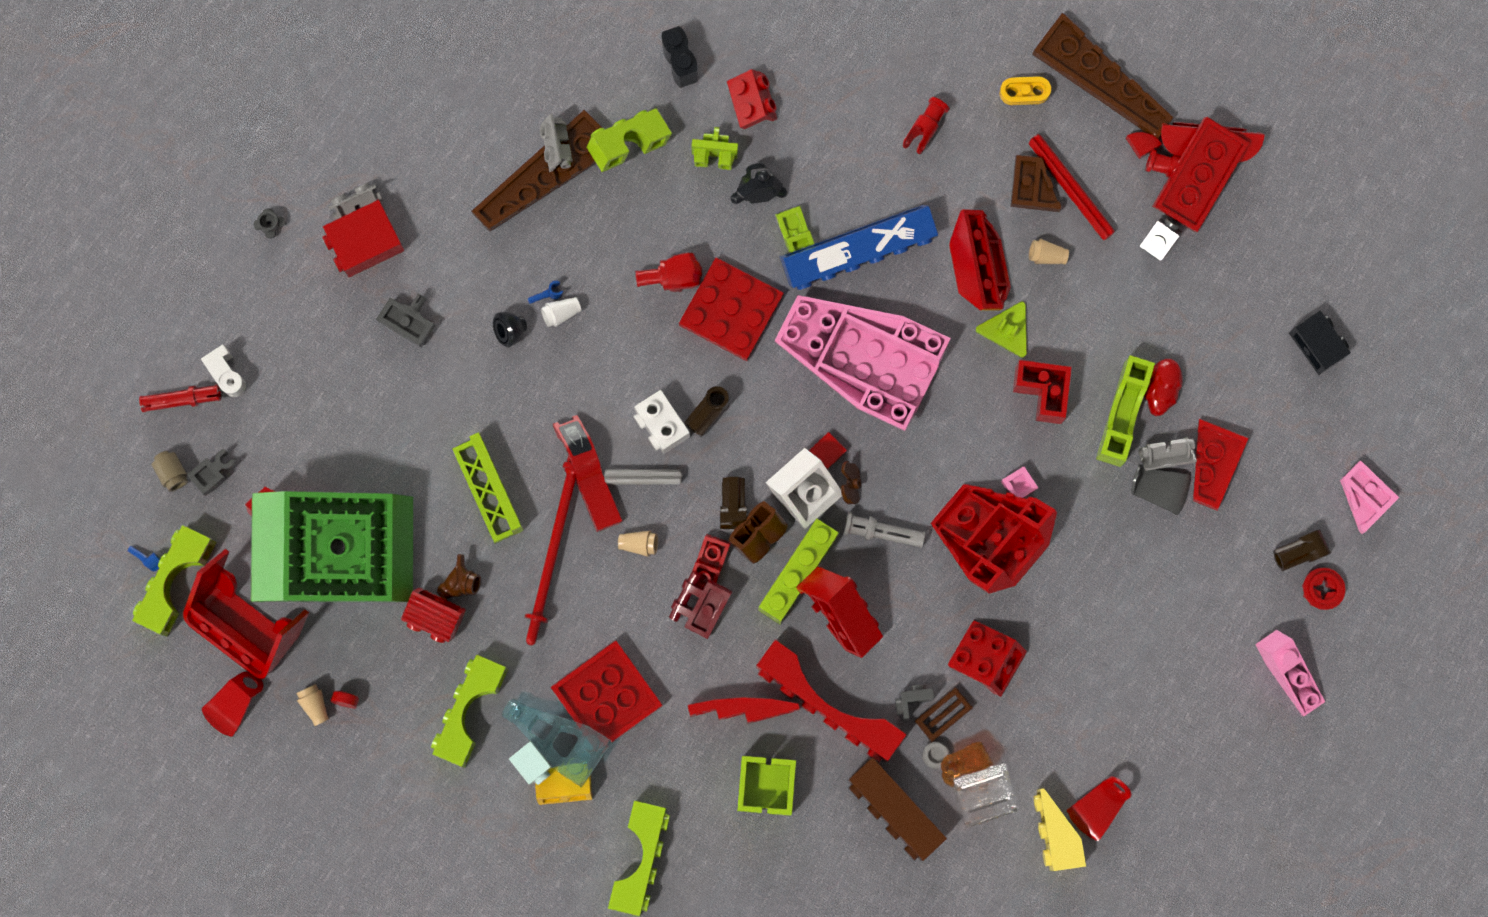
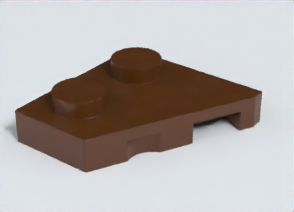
[1010,155,1061,212]

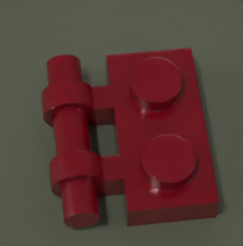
[669,571,733,639]

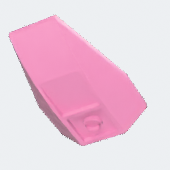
[775,295,950,431]

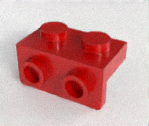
[727,69,777,129]

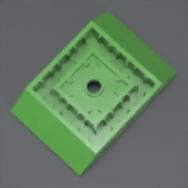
[251,491,413,602]

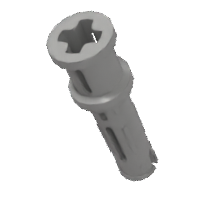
[843,512,925,548]

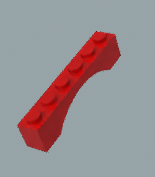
[756,640,906,763]

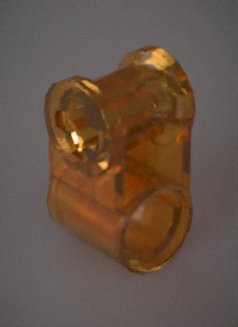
[941,742,995,787]

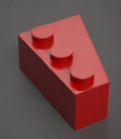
[796,566,883,658]

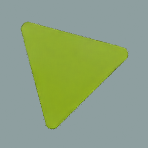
[975,302,1027,358]

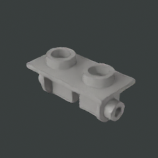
[540,114,573,172]
[328,182,383,220]
[1138,437,1197,471]

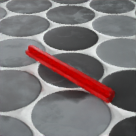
[1029,134,1115,240]

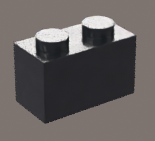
[1289,310,1351,375]

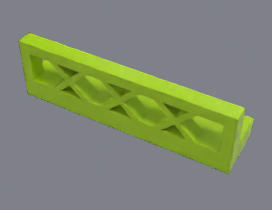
[452,432,524,544]

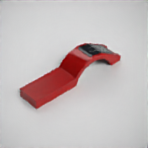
[553,415,622,532]

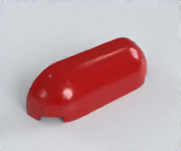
[1161,122,1265,162]

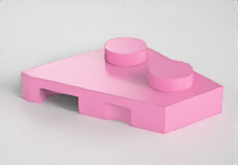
[1340,461,1399,534]

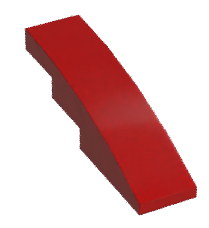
[687,697,800,724]

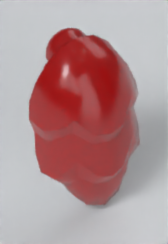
[1144,359,1183,416]

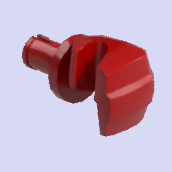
[635,252,702,292]

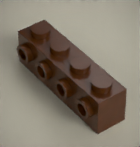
[848,757,947,861]

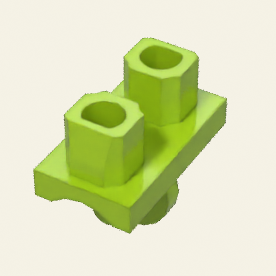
[691,127,738,170]

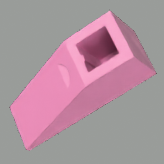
[1255,630,1325,716]

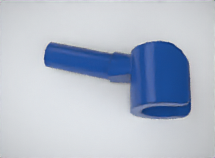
[527,281,563,304]
[127,546,160,572]

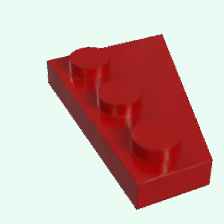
[1193,419,1249,511]

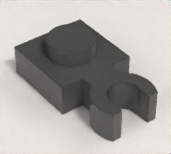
[187,449,237,496]

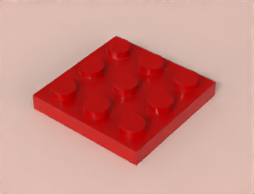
[679,258,784,361]
[551,641,663,753]

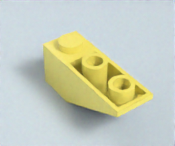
[1033,789,1086,871]

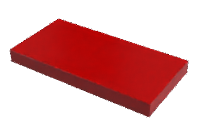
[1152,117,1250,232]

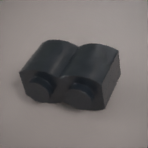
[662,26,698,88]

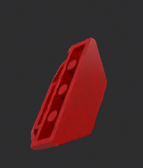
[949,209,1011,311]

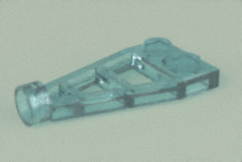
[502,699,612,788]

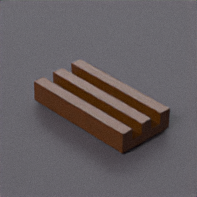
[914,687,973,742]

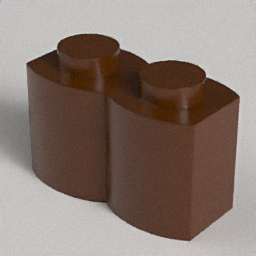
[729,501,788,564]

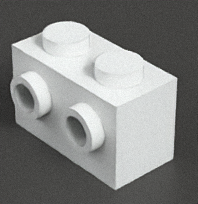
[633,390,690,454]

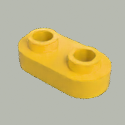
[999,77,1051,105]

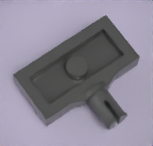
[376,294,435,347]

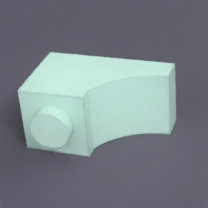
[509,742,552,785]

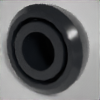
[493,312,527,348]

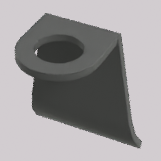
[1131,464,1190,515]

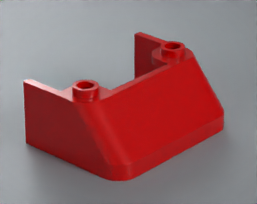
[183,549,309,679]

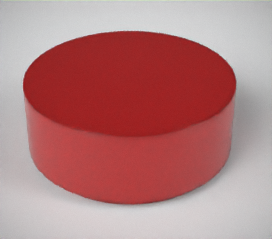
[331,691,359,709]

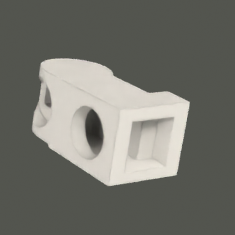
[201,344,246,397]

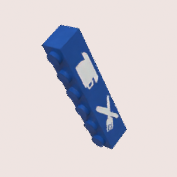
[779,205,938,290]

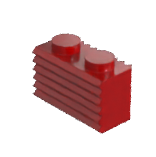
[401,588,466,643]

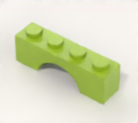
[1096,355,1155,467]
[758,518,839,625]
[132,525,217,637]
[431,655,509,768]
[608,801,670,916]

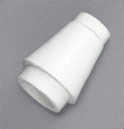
[541,297,581,327]

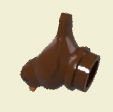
[437,554,481,600]

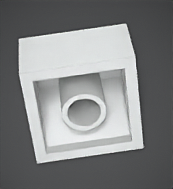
[766,448,842,529]

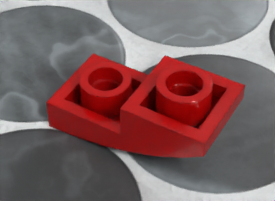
[692,534,731,588]

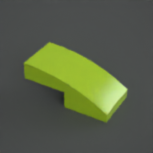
[775,206,814,253]

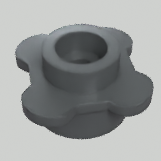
[254,208,285,238]

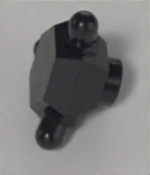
[730,163,787,204]

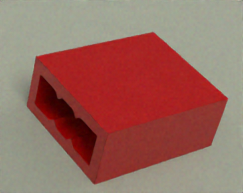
[322,199,404,278]

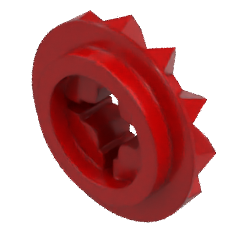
[1302,568,1346,610]

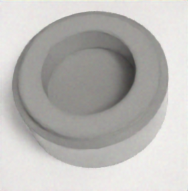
[922,742,950,769]

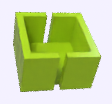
[737,756,796,816]

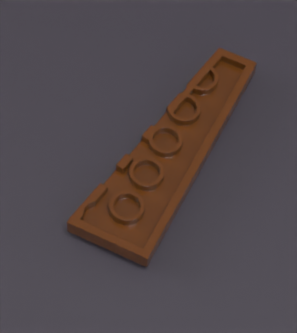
[1032,13,1173,139]
[471,110,602,232]

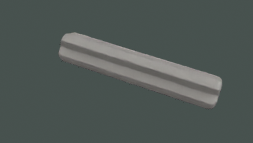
[604,469,682,485]

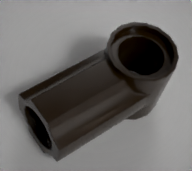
[684,386,730,437]
[720,477,747,529]
[1273,529,1331,572]

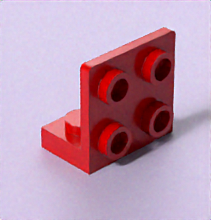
[948,621,1027,697]

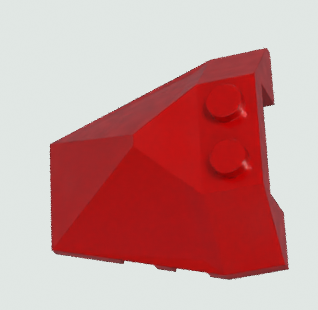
[930,484,1057,594]

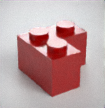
[1013,360,1072,424]

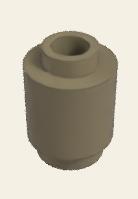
[151,451,188,492]

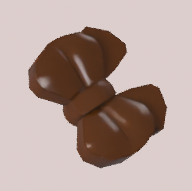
[841,461,862,505]

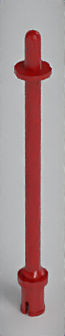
[524,455,576,646]

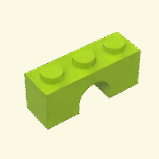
[587,108,672,172]

